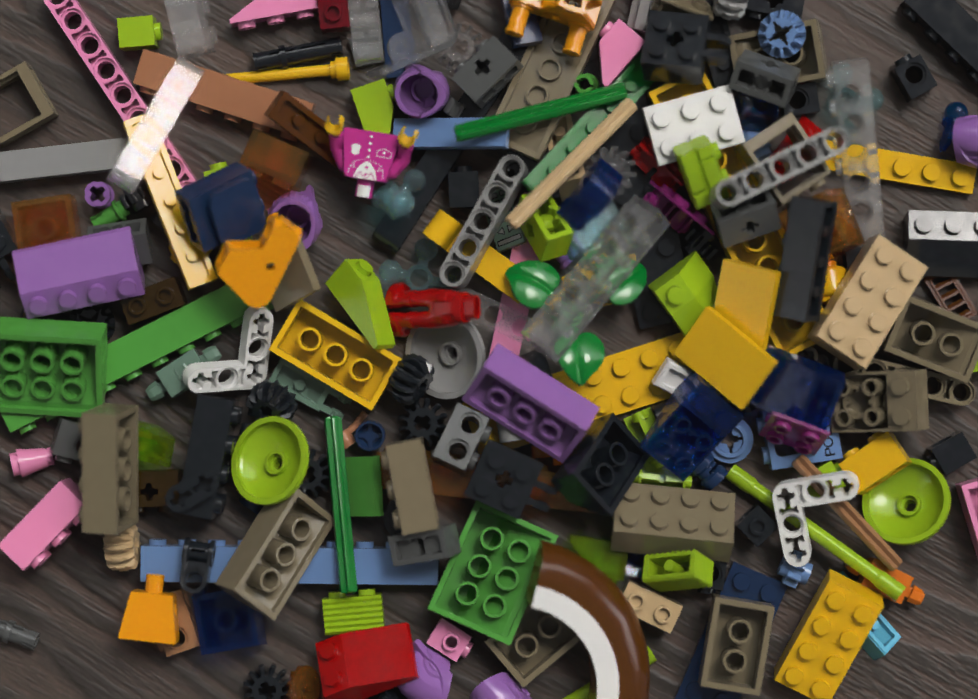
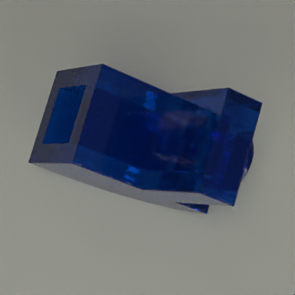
[556,158,623,231]

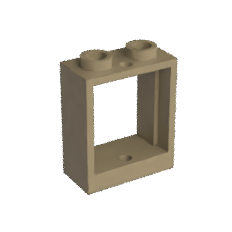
[0,61,59,149]
[736,112,831,208]

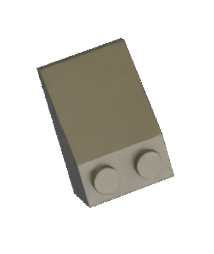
[729,18,830,95]
[882,295,978,383]

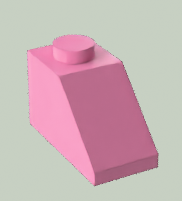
[598,19,644,87]

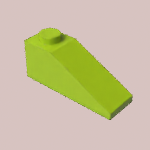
[350,78,395,134]
[325,259,396,350]

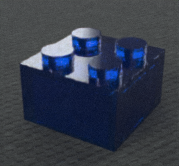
[192,590,267,655]

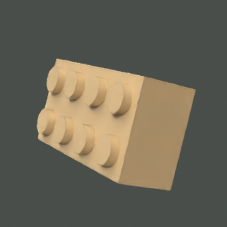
[807,234,928,370]

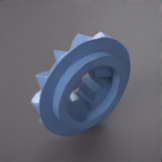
[757,10,806,58]
[706,416,753,463]

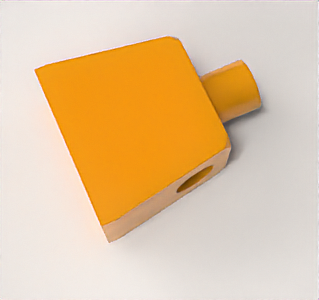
[118,573,179,645]

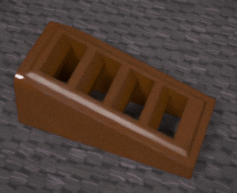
[922,277,978,319]

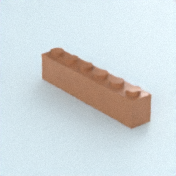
[133,49,316,142]

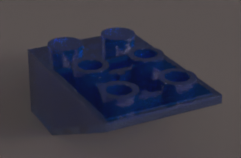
[750,344,845,431]
[640,370,744,482]

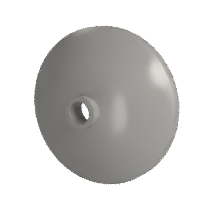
[405,321,486,399]

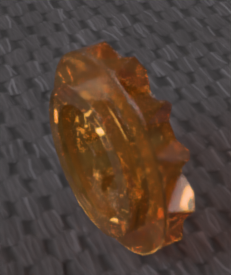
[286,665,320,699]

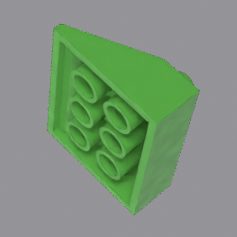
[0,317,108,417]
[427,500,559,646]

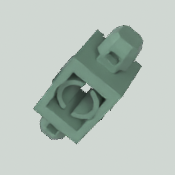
[145,346,222,401]

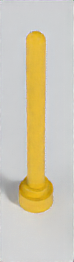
[225,56,350,83]

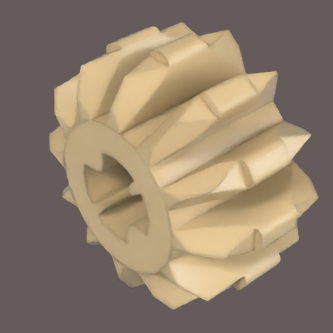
[103,524,141,572]

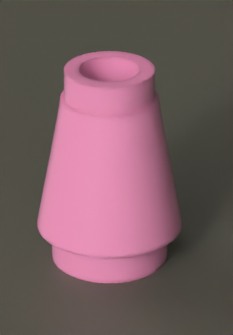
[9,448,55,478]

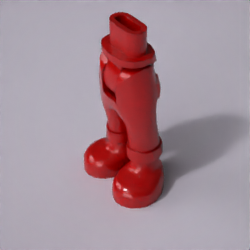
[385,282,481,338]

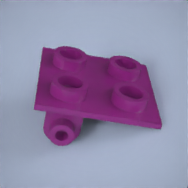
[643,181,715,235]
[759,411,830,455]

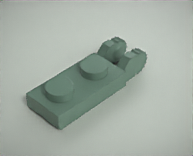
[269,357,352,419]

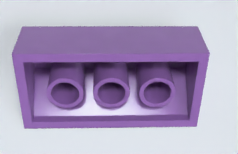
[12,226,145,319]
[461,343,600,463]

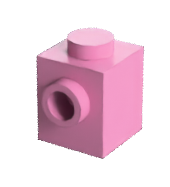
[426,617,474,662]

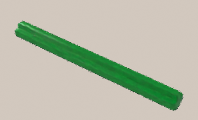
[454,83,627,142]
[324,416,357,594]

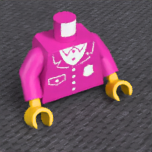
[325,115,419,199]

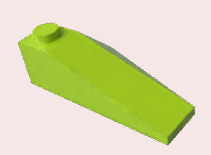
[648,250,717,337]

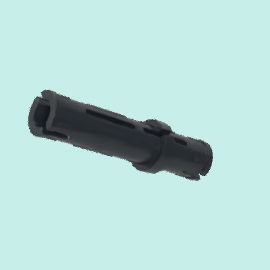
[252,37,343,72]

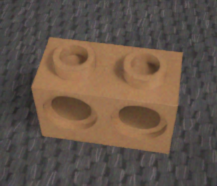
[157,588,204,657]

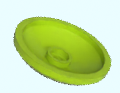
[231,416,309,506]
[862,458,951,545]

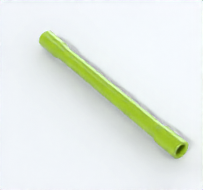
[725,464,906,601]

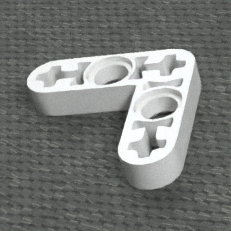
[182,306,274,393]
[772,471,860,567]

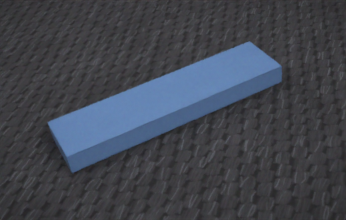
[393,117,510,150]

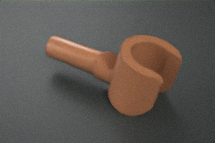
[343,411,368,450]

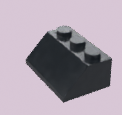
[903,210,978,279]
[550,413,651,517]

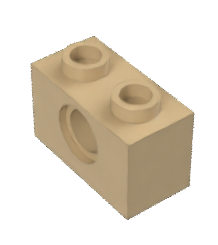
[622,578,683,634]

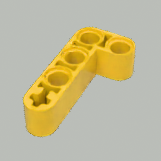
[422,209,519,304]

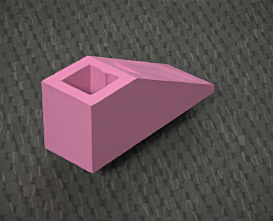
[229,0,318,31]

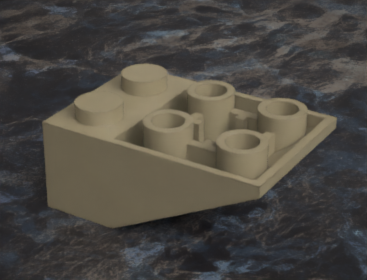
[829,369,929,433]

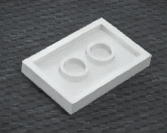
[642,84,746,167]

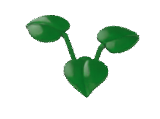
[505,257,647,386]

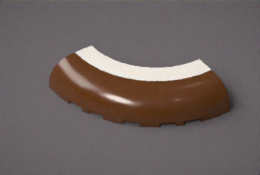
[525,540,650,699]

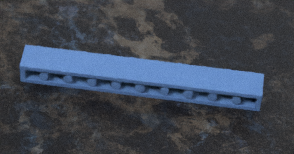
[140,538,439,585]

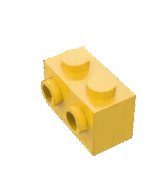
[838,432,913,495]

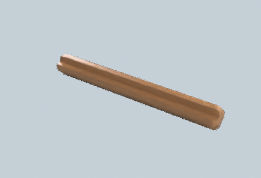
[792,454,902,571]

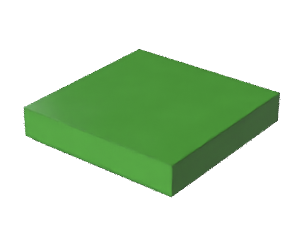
[345,456,384,517]

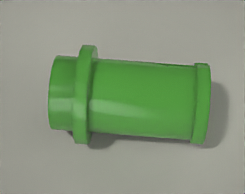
[574,73,600,93]
[90,200,130,226]

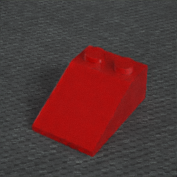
[315,622,419,699]

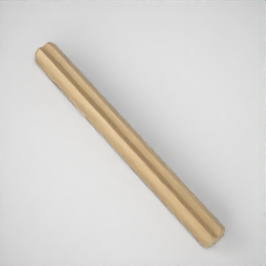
[505,98,637,229]

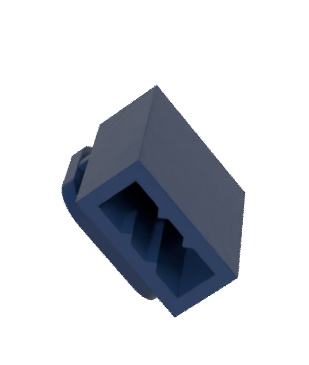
[174,162,266,253]

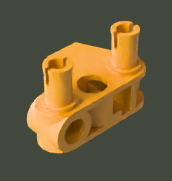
[505,0,602,57]
[214,212,302,308]

